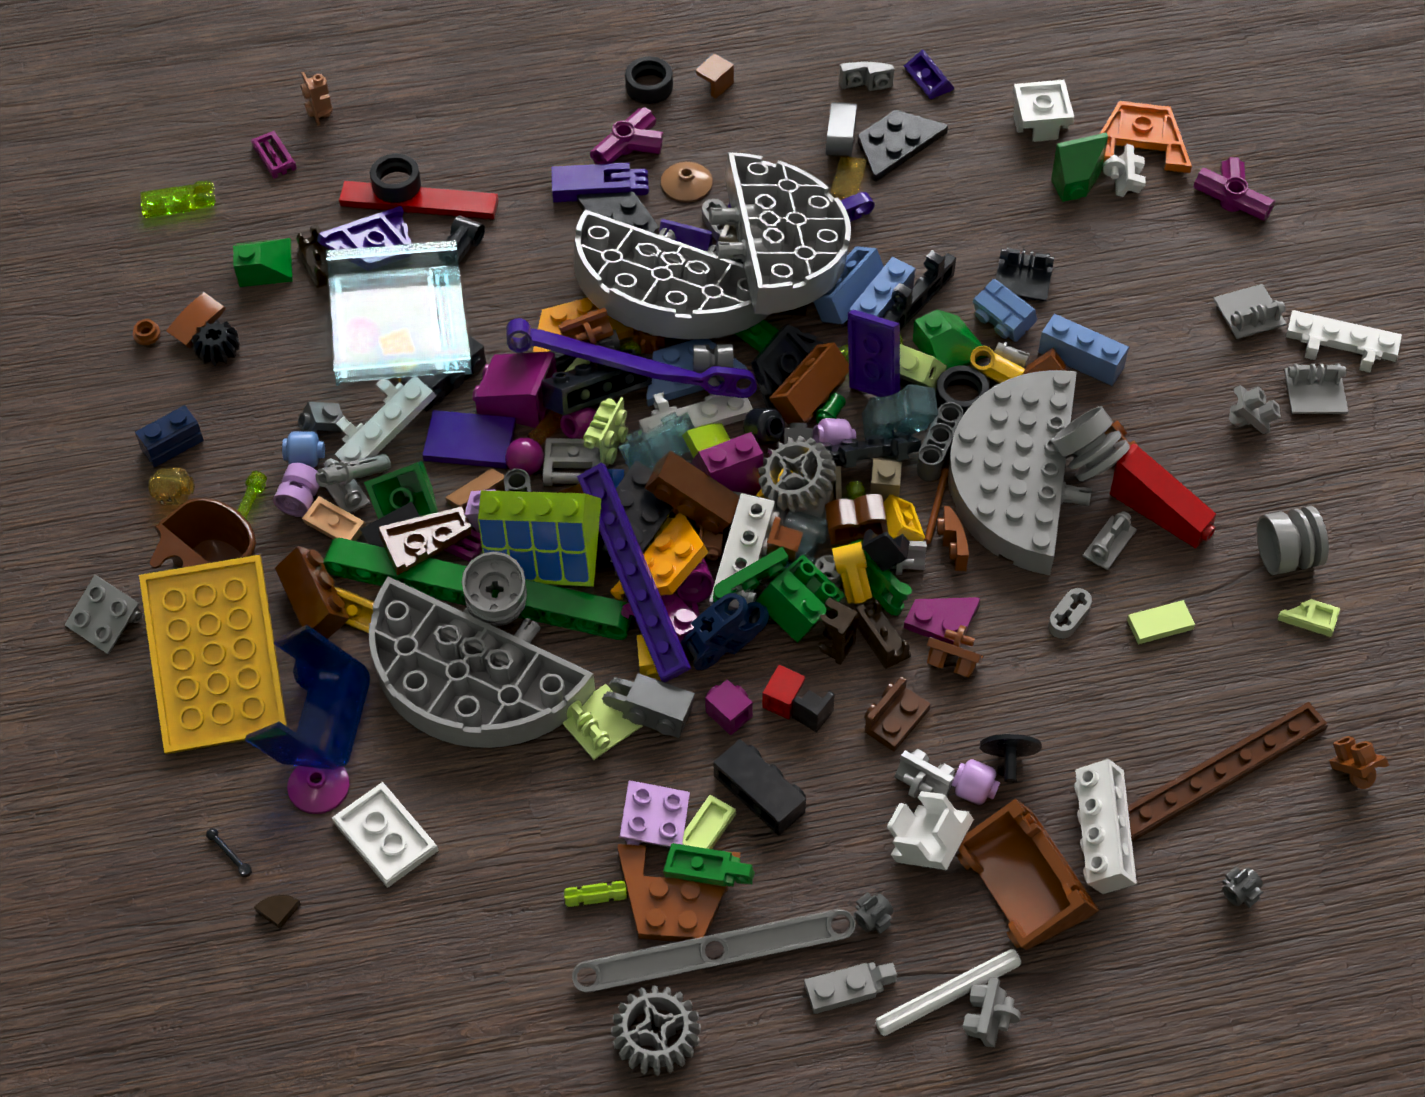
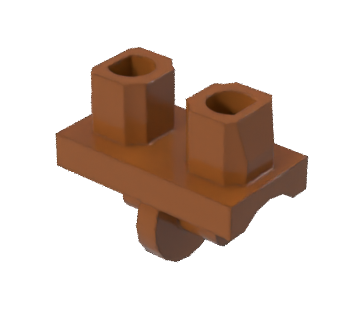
[558,308,614,345]
[927,625,983,678]
[1329,736,1389,789]

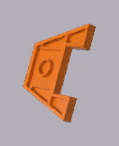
[1100,101,1192,173]

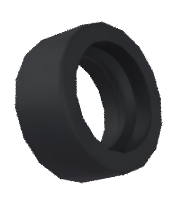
[625,56,673,104]
[370,153,421,203]
[935,365,989,415]

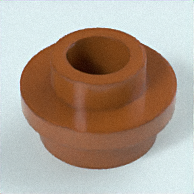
[133,319,161,345]

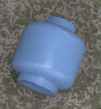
[282,431,325,468]

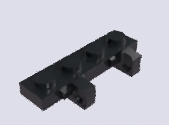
[883,250,956,331]
[817,432,921,468]

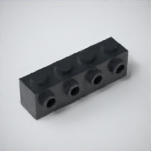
[541,349,652,416]

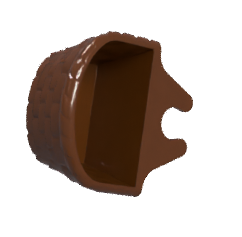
[150,498,256,569]

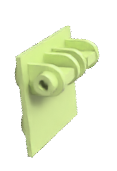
[583,397,628,467]
[563,684,643,760]

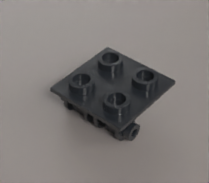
[996,247,1054,301]

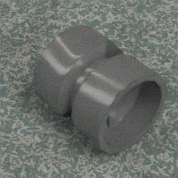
[693,344,734,381]

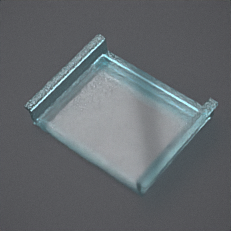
[326,240,472,386]

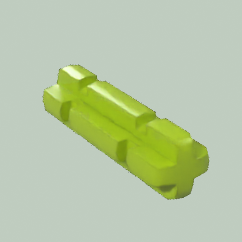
[564,881,627,907]

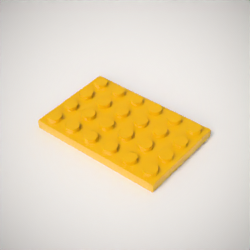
[139,555,288,754]

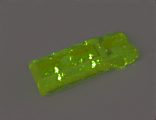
[140,180,216,218]

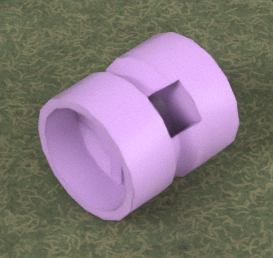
[273,463,320,517]

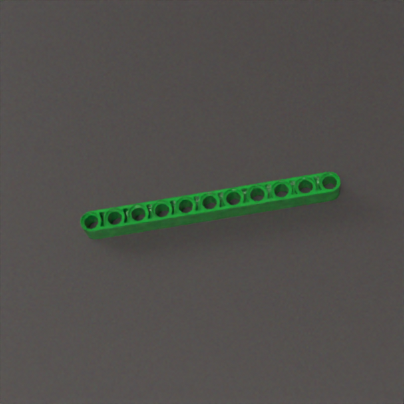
[323,538,634,640]

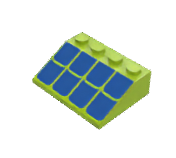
[478,490,601,587]

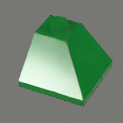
[1051,133,1108,202]
[233,238,293,287]
[912,309,987,370]
[364,461,438,519]

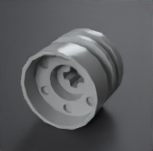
[1052,406,1130,481]
[1256,506,1329,575]
[462,551,527,627]

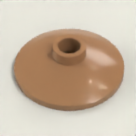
[661,162,713,203]

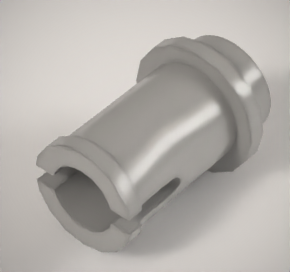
[994,342,1030,368]

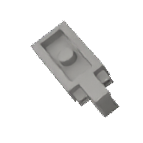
[804,962,897,1014]

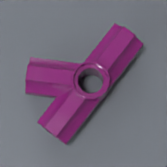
[590,107,663,164]
[1193,157,1275,221]

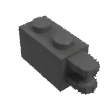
[602,673,695,738]

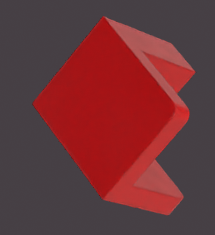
[762,665,805,719]

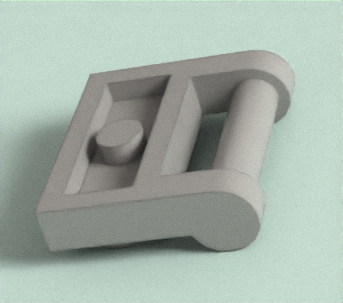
[543,438,601,486]

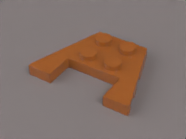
[618,844,741,942]

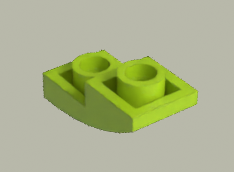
[682,423,730,458]

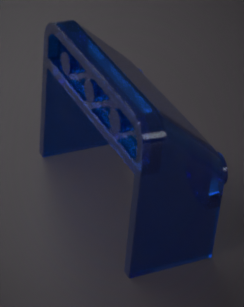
[245,625,370,770]

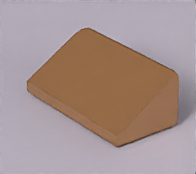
[445,468,505,512]

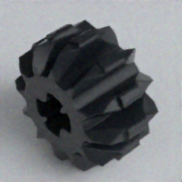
[192,319,240,366]

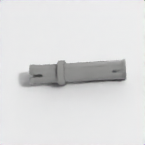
[316,454,391,487]

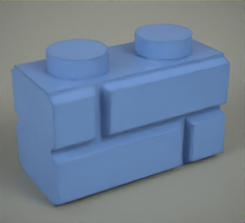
[973,279,1037,342]

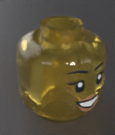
[149,467,195,505]

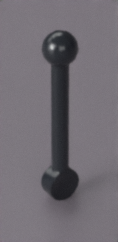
[206,828,252,877]

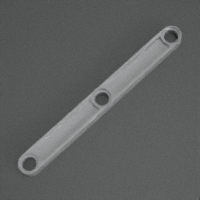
[572,909,855,992]

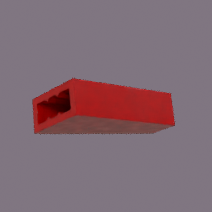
[1109,443,1217,548]

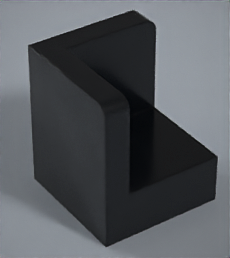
[862,529,910,572]
[792,690,835,733]

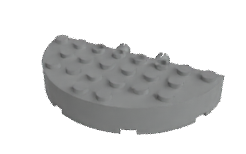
[709,152,851,315]
[573,210,769,339]
[948,370,1092,575]
[369,577,595,748]

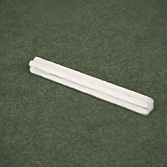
[876,949,1021,1036]

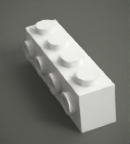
[709,493,780,610]
[1074,759,1137,894]

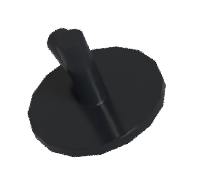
[979,734,1042,783]

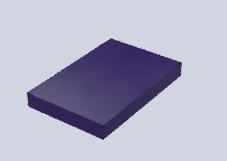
[848,309,900,402]
[422,410,516,469]

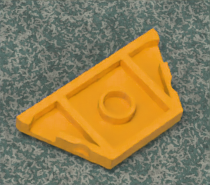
[533,297,633,352]
[610,512,708,600]

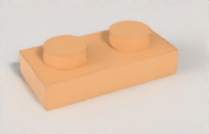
[302,496,367,541]

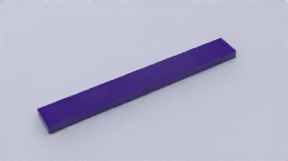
[577,462,691,683]

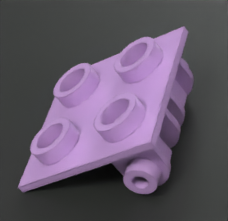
[619,780,690,847]

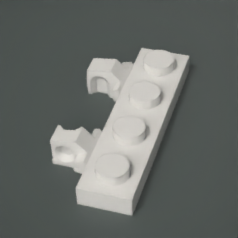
[1286,310,1402,372]
[335,375,436,462]
[639,377,753,448]

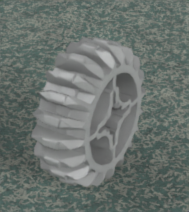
[758,436,836,513]
[611,985,701,1076]

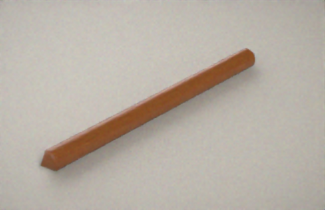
[924,468,949,544]

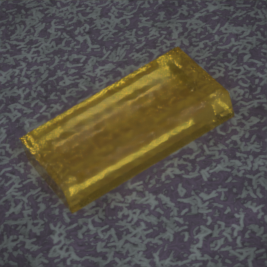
[830,156,866,200]

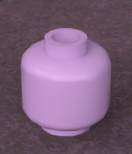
[813,418,856,445]
[951,759,1000,805]

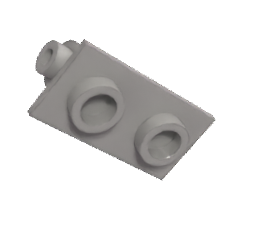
[324,458,370,513]
[1082,511,1137,570]

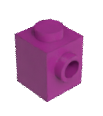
[705,679,753,735]

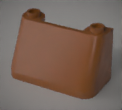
[956,798,1099,950]

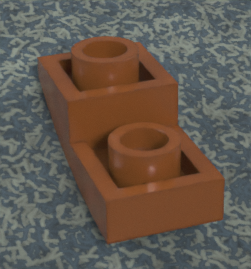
[166,292,226,348]
[937,506,969,571]

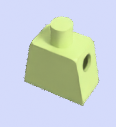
[900,344,947,392]

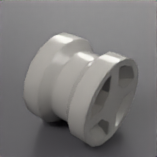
[815,555,842,588]

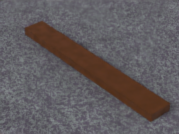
[1128,702,1328,842]

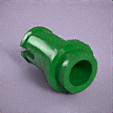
[816,393,846,424]

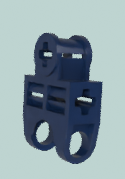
[681,593,769,670]

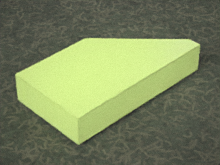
[1277,599,1340,637]

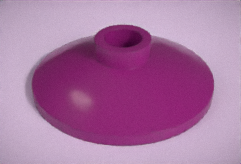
[287,757,350,814]

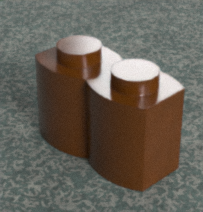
[825,494,888,545]

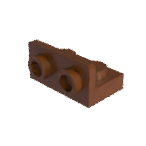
[864,676,931,752]

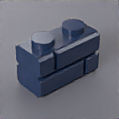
[135,405,204,468]

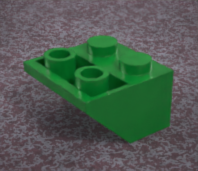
[755,554,845,643]

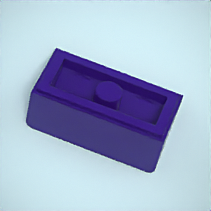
[904,49,955,99]
[659,219,712,251]

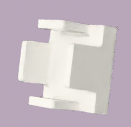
[1013,80,1074,142]
[887,791,974,870]

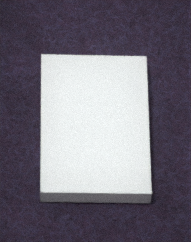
[332,782,439,888]

